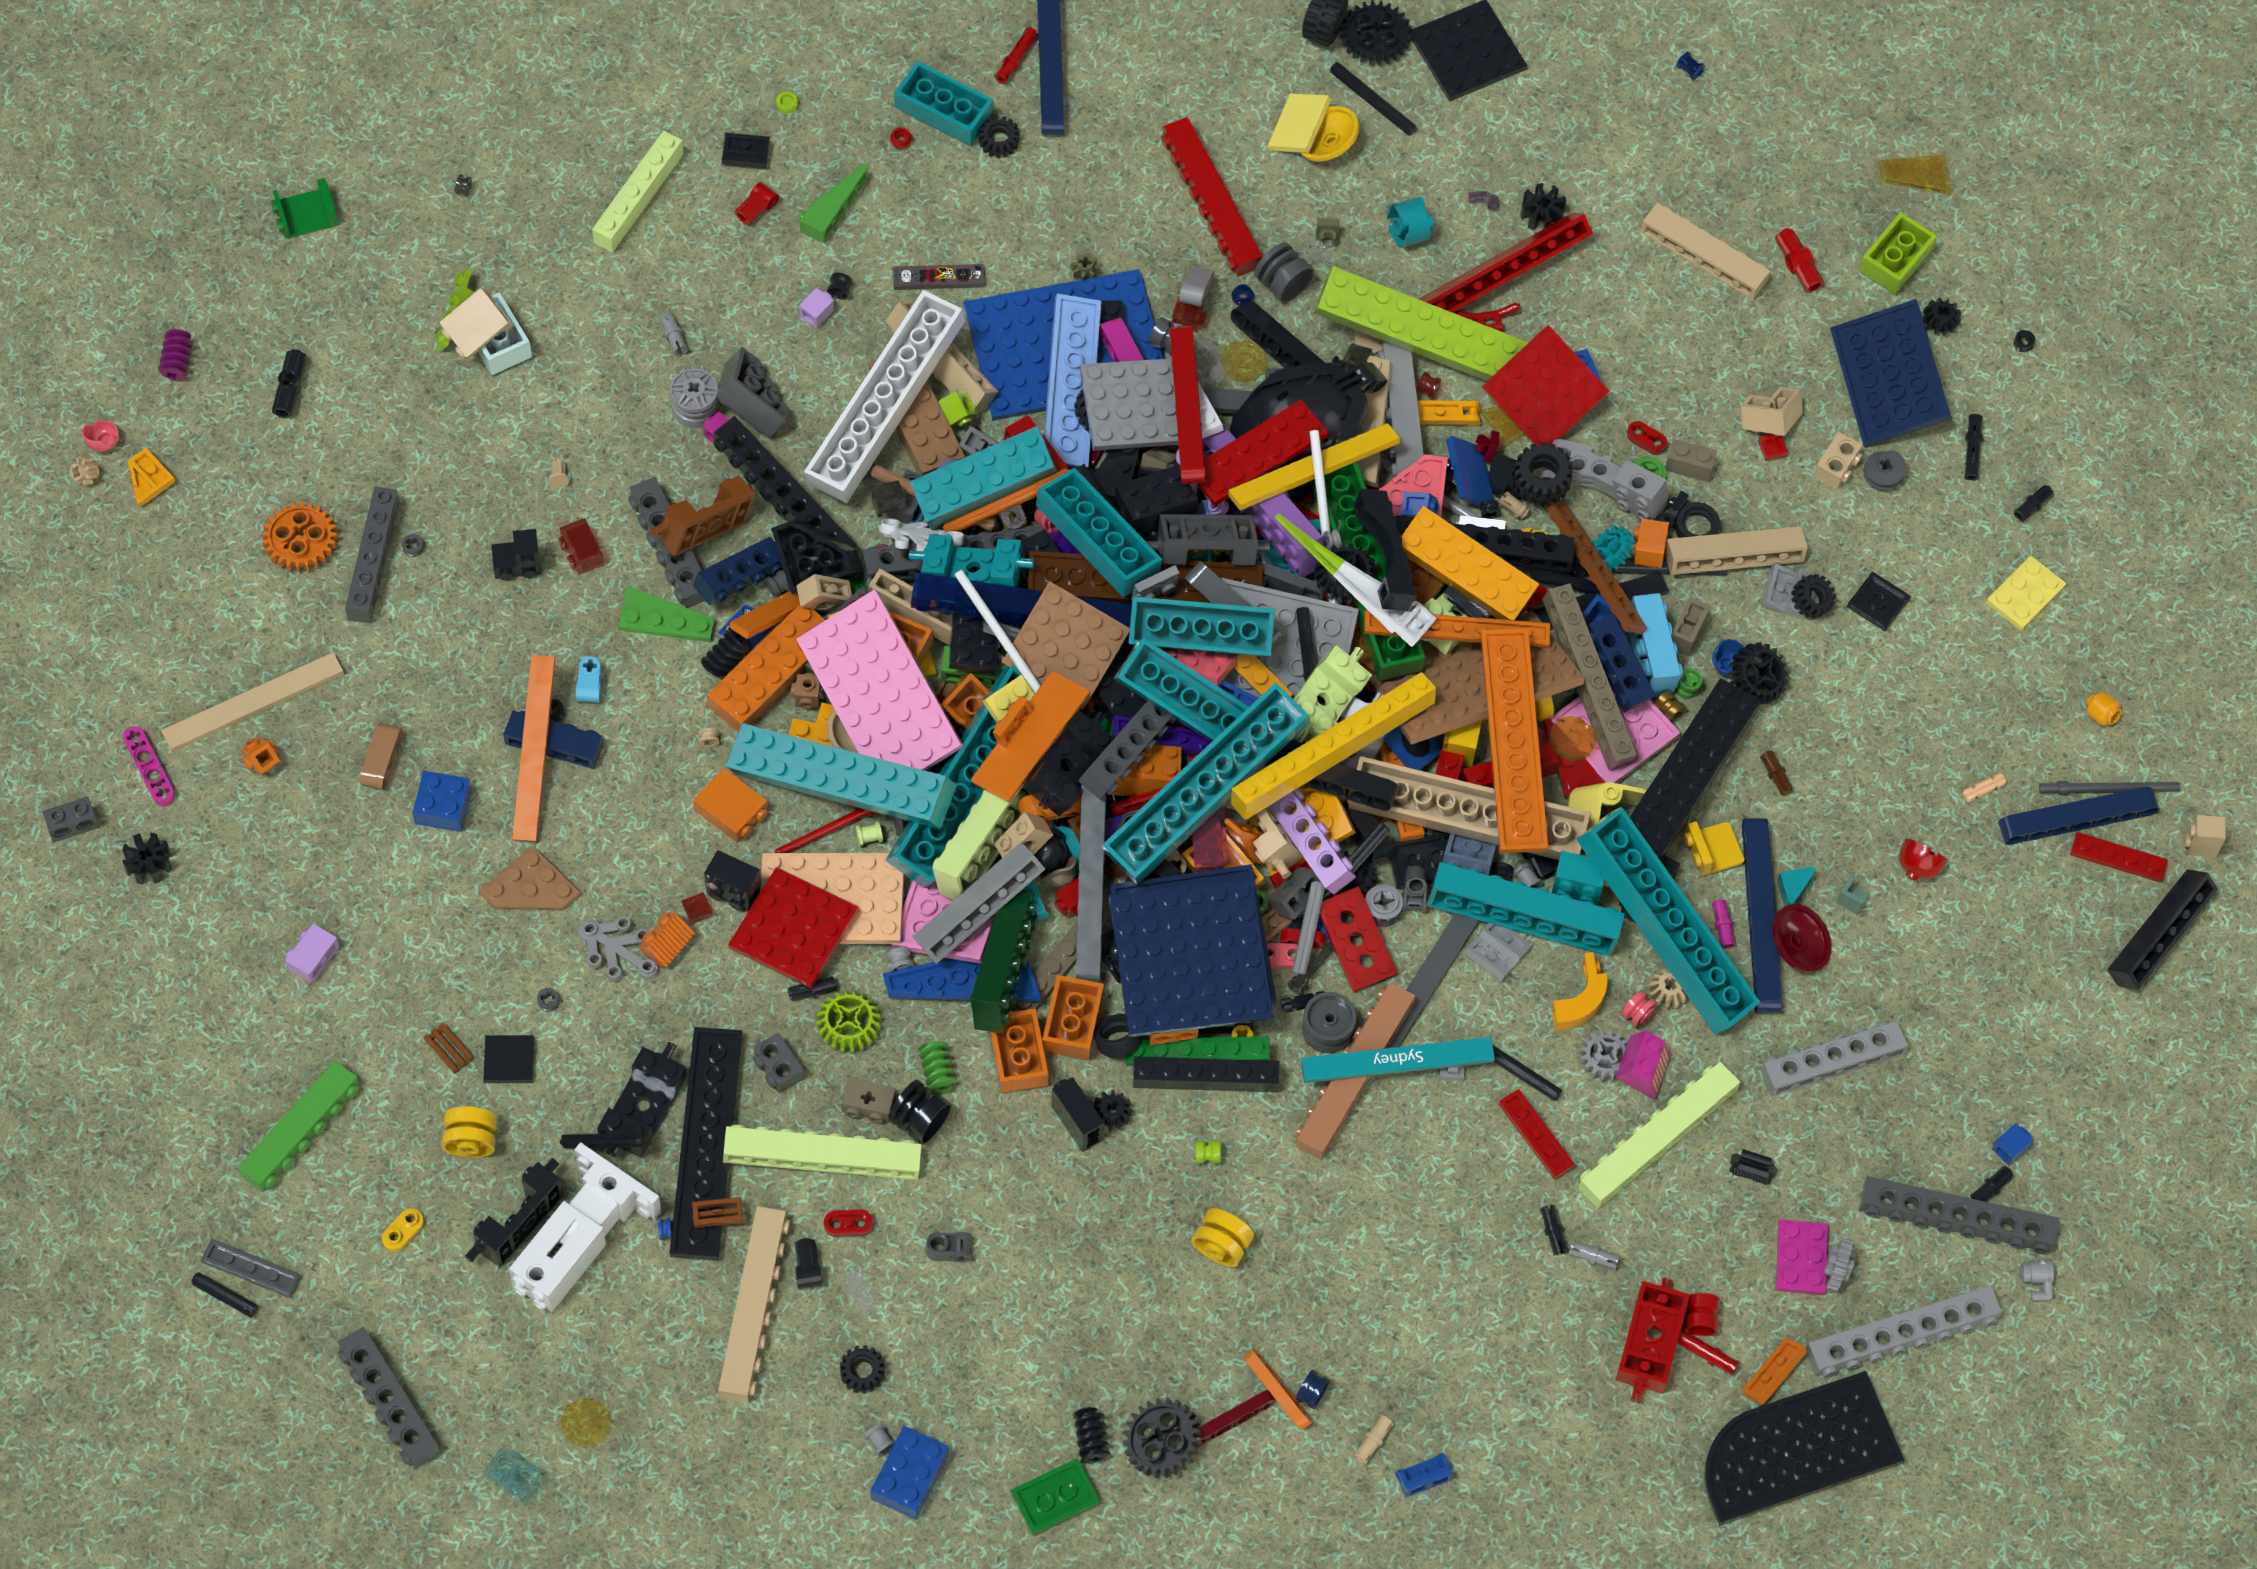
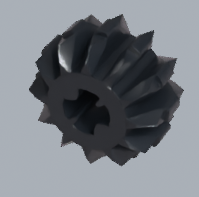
[1923,297,1961,336]
[1093,1089,1133,1132]

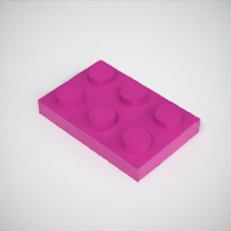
[1775,1219,1828,1295]

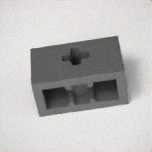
[1267,867,1321,920]

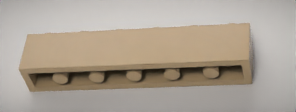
[1640,203,1770,300]
[885,300,998,412]
[1664,526,1808,575]

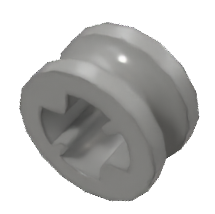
[1323,529,1341,551]

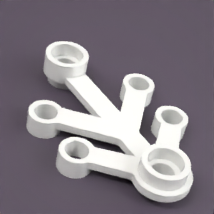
[879,519,964,551]

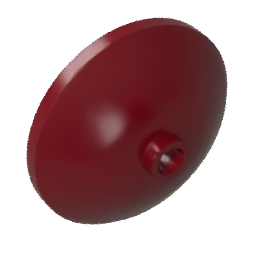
[1772,904,1831,973]

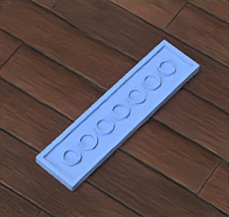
[1044,294,1101,468]

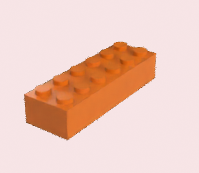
[707,604,825,732]

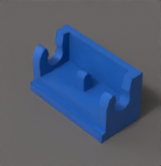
[1395,1453,1453,1498]

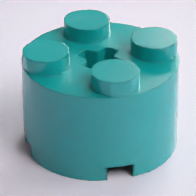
[1387,197,1434,248]

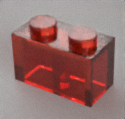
[557,518,604,575]

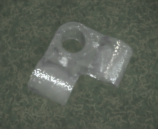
[1195,335,1229,388]

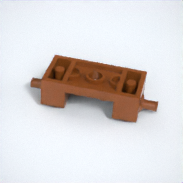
[650,475,756,556]

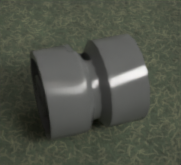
[1149,317,1181,355]

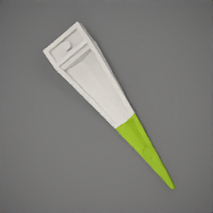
[1274,513,1437,647]

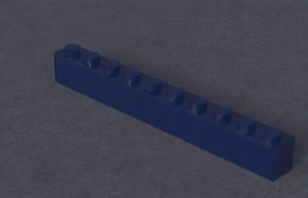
[911,572,1132,642]

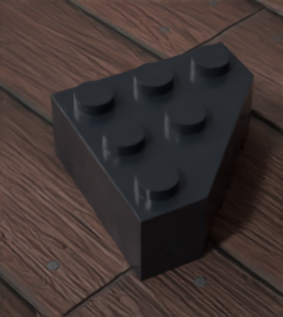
[771,520,863,594]

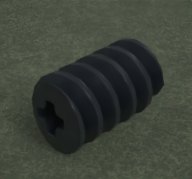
[701,628,751,677]
[1073,1407,1111,1463]

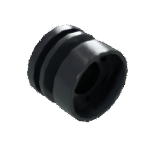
[888,1079,952,1145]

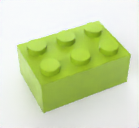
[1859,212,1937,295]

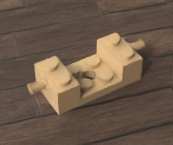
[1223,798,1303,879]

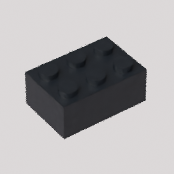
[1115,464,1198,535]

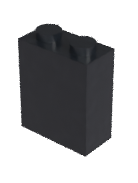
[1051,1077,1104,1153]

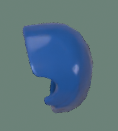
[1712,639,1744,677]

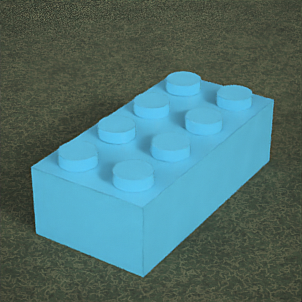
[1628,593,1683,699]

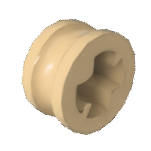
[698,728,720,747]

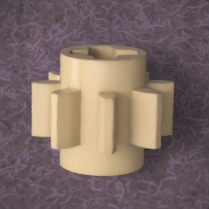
[70,457,99,485]

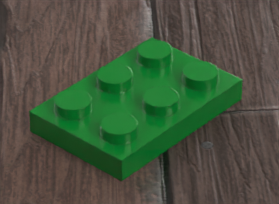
[1010,1458,1100,1536]

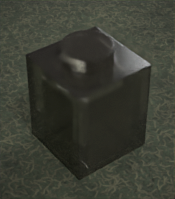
[1342,343,1374,371]

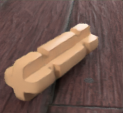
[1962,773,2006,802]

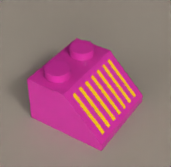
[1616,1030,1670,1100]

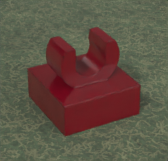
[1475,430,1500,463]

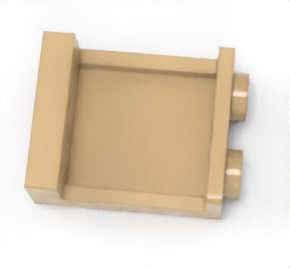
[439,288,514,360]

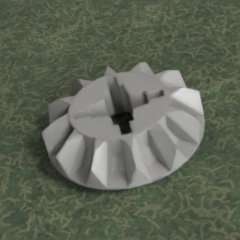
[1365,884,1403,921]

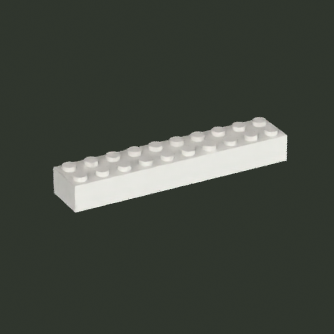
[804,290,965,503]

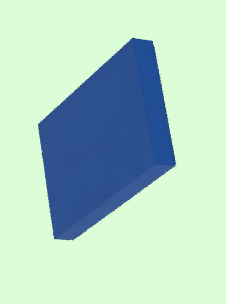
[1446,436,1494,506]

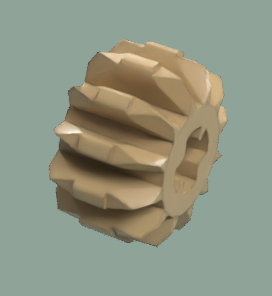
[1648,968,1686,1009]

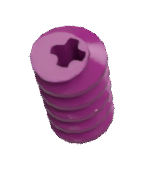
[158,329,193,381]

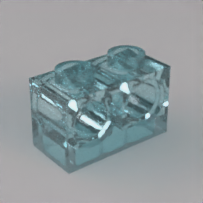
[483,1448,543,1506]

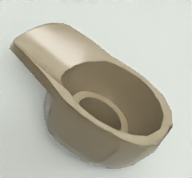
[1041,856,1076,888]

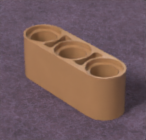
[359,722,403,790]

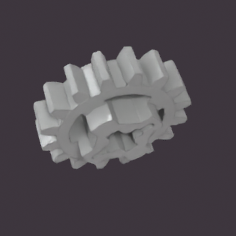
[1580,1029,1628,1082]
[1824,1237,1856,1291]

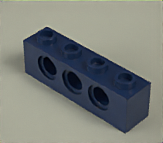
[693,536,783,606]
[1587,613,1656,712]

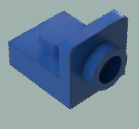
[1401,492,1439,517]

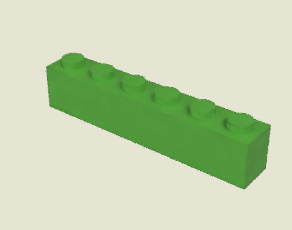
[238,1060,360,1193]

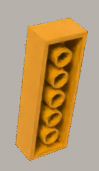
[1401,506,1539,621]

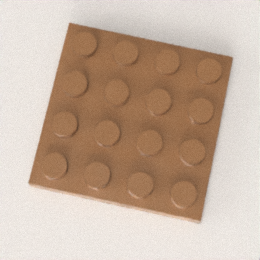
[1002,581,1130,710]

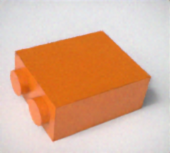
[693,768,768,843]

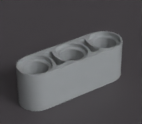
[1179,265,1214,307]

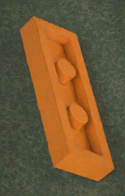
[1741,1337,1807,1405]

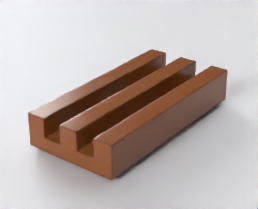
[424,1022,473,1074]
[692,1197,744,1228]

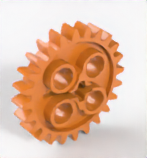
[262,501,338,572]

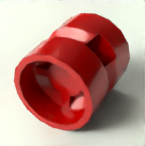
[1686,1293,1720,1336]

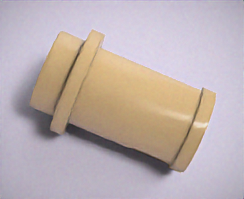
[1499,492,1529,519]

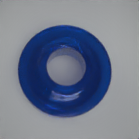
[1231,284,1254,306]

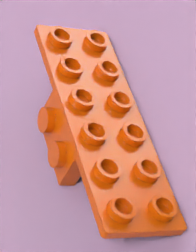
[971,671,1090,803]

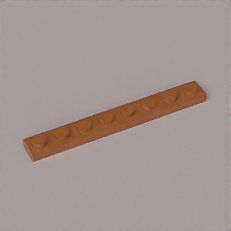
[1545,501,1647,634]

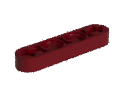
[1195,1390,1276,1448]

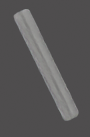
[1292,881,1325,975]

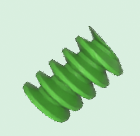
[918,1042,957,1095]

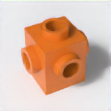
[240,737,280,774]

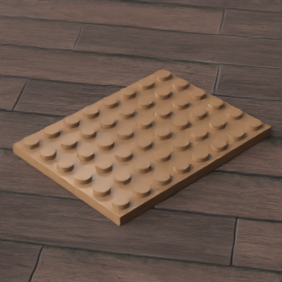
[1367,607,1584,745]

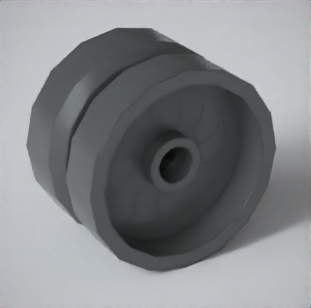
[1302,992,1356,1053]

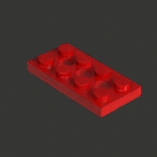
[1319,886,1397,993]

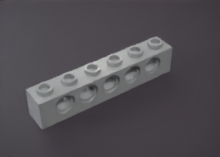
[1761,1021,1908,1097]

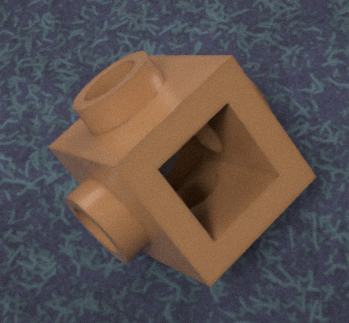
[791,673,824,709]

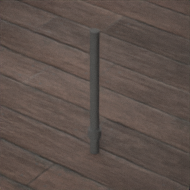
[2039,781,2180,795]

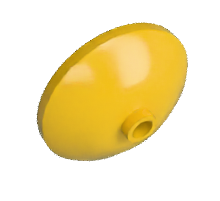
[1300,106,1359,161]

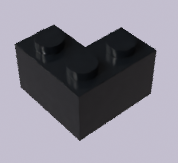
[491,529,542,581]

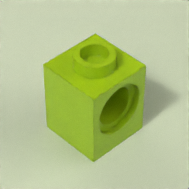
[938,390,978,427]

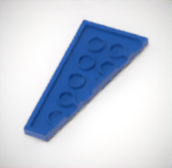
[883,958,1040,1001]

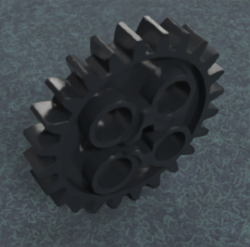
[1340,0,1412,66]
[1122,1397,1203,1479]

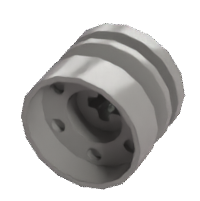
[670,368,720,428]

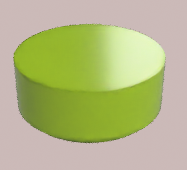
[776,91,798,114]

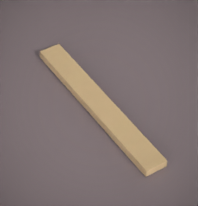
[161,652,344,752]

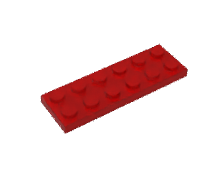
[1196,400,1328,507]

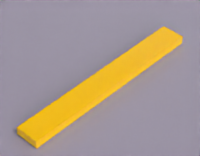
[1228,423,1400,510]

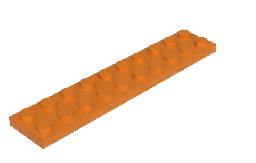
[1480,629,1548,853]

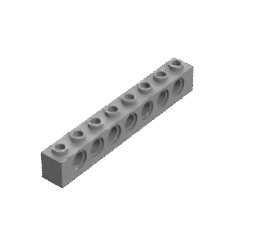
[1806,1286,2002,1378]

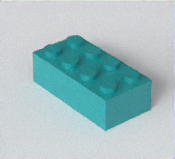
[894,60,994,146]

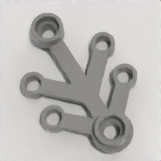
[578,916,658,981]

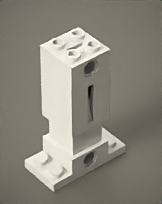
[509,1142,661,1312]

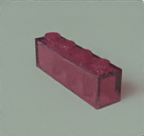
[1192,804,1228,872]

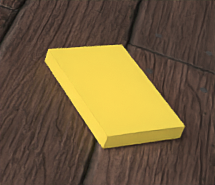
[1268,94,1331,153]

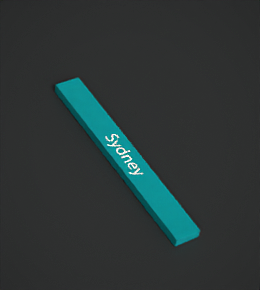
[1300,1037,1495,1083]

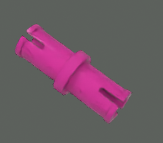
[1711,899,1736,949]

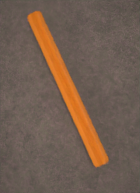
[943,469,1068,533]

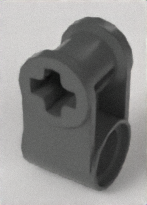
[1402,866,1427,913]
[925,1232,973,1262]

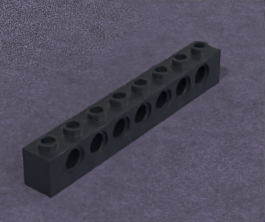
[713,416,857,549]
[1394,515,1575,573]

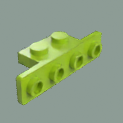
[435,268,475,352]

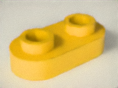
[382,1208,424,1252]

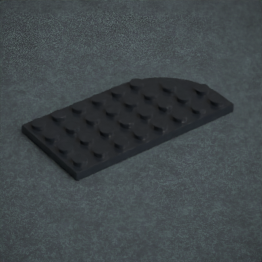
[1704,1371,1905,1526]

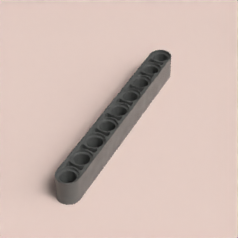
[1076,785,1107,983]

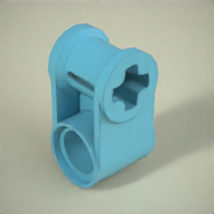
[576,656,602,703]

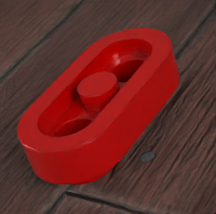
[823,1209,873,1237]

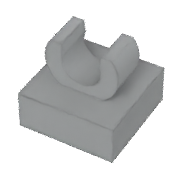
[1439,1066,1464,1081]

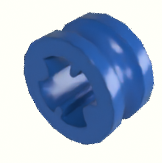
[658,1217,672,1240]

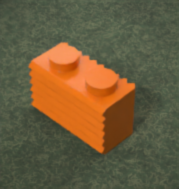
[1631,519,1669,569]
[639,912,695,967]

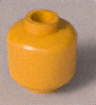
[2086,692,2122,726]

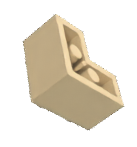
[1741,386,1803,436]

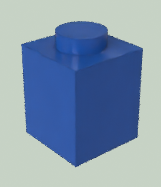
[1992,1123,2033,1166]

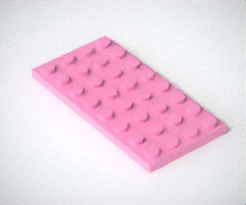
[797,589,964,771]

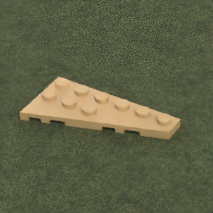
[1327,356,1392,488]

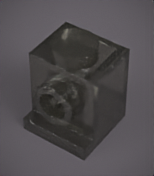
[871,480,908,517]

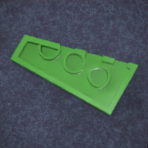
[618,586,715,642]

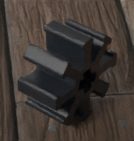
[1520,183,1567,230]
[122,832,172,885]

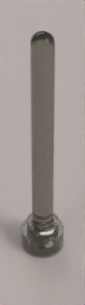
[1287,915,1352,995]

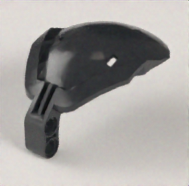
[1230,362,1388,502]

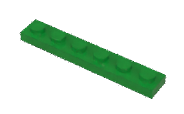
[1125,1036,1270,1066]

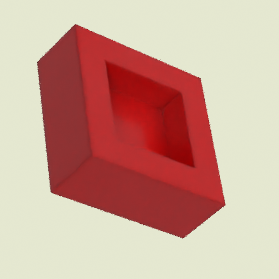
[1758,434,1788,461]

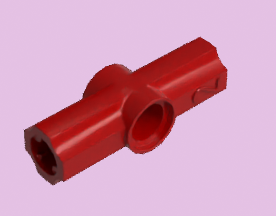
[1775,228,1824,293]

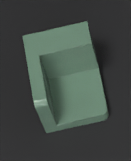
[1837,875,1870,915]

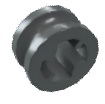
[402,534,424,557]
[537,988,559,1012]

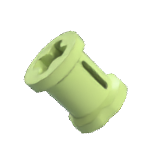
[855,821,883,847]

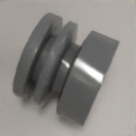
[1254,242,1315,303]

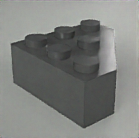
[716,347,789,438]

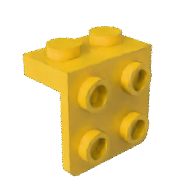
[1683,821,1744,876]

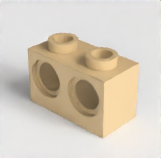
[1814,432,1863,489]

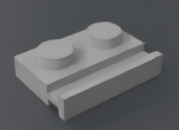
[1131,565,1180,601]

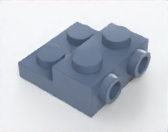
[1442,833,1497,875]

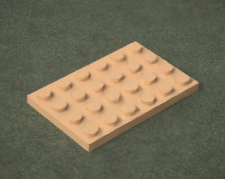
[760,853,904,944]

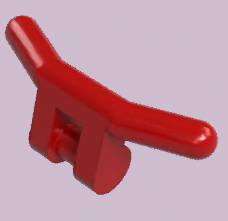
[1455,302,1520,332]

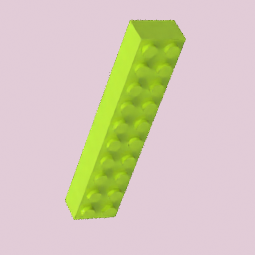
[1314,266,1528,381]

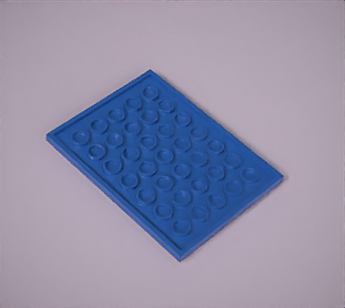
[963,269,1163,421]

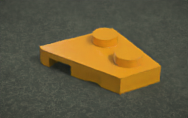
[128,448,175,508]

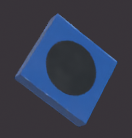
[1383,727,1443,770]

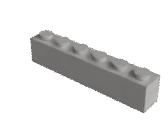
[912,842,1045,964]

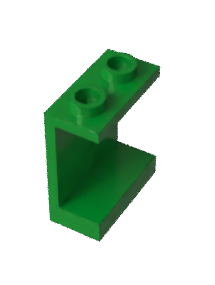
[271,178,339,239]

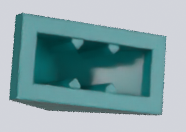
[1777,867,1816,907]

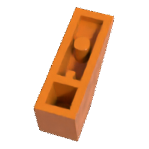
[1224,818,1266,865]

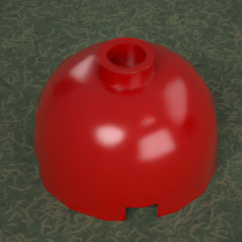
[1899,838,1948,882]

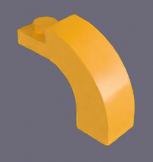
[1551,952,1607,1031]

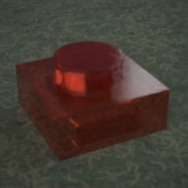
[681,892,713,924]

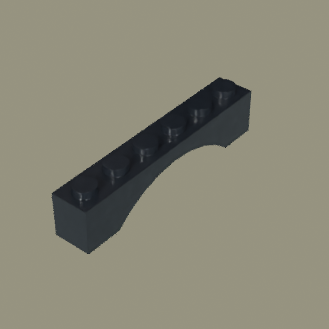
[1353,489,1417,611]

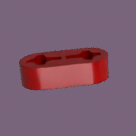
[1627,421,1667,455]
[1279,928,1326,949]

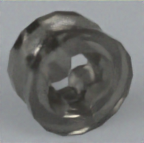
[455,174,472,196]

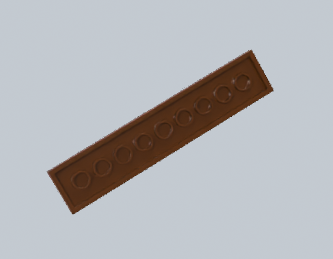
[1027,551,1262,603]

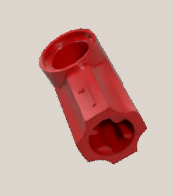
[735,182,779,225]

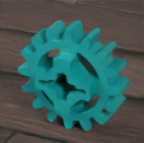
[1592,525,1635,571]

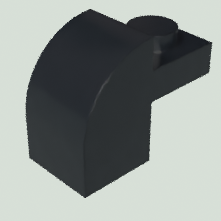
[1488,453,1527,501]

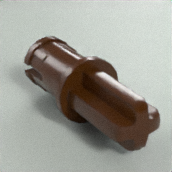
[1760,750,1792,795]

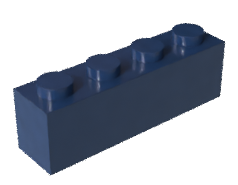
[503,710,603,769]

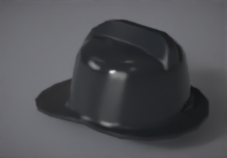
[1034,828,1067,876]

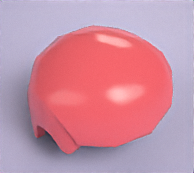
[81,419,120,452]

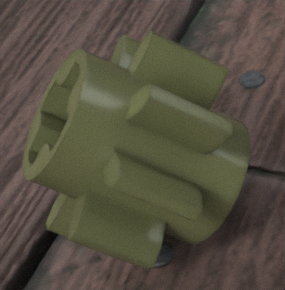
[1071,253,1099,281]

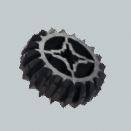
[1314,542,1378,604]
[1728,642,1790,705]

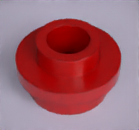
[890,127,912,149]

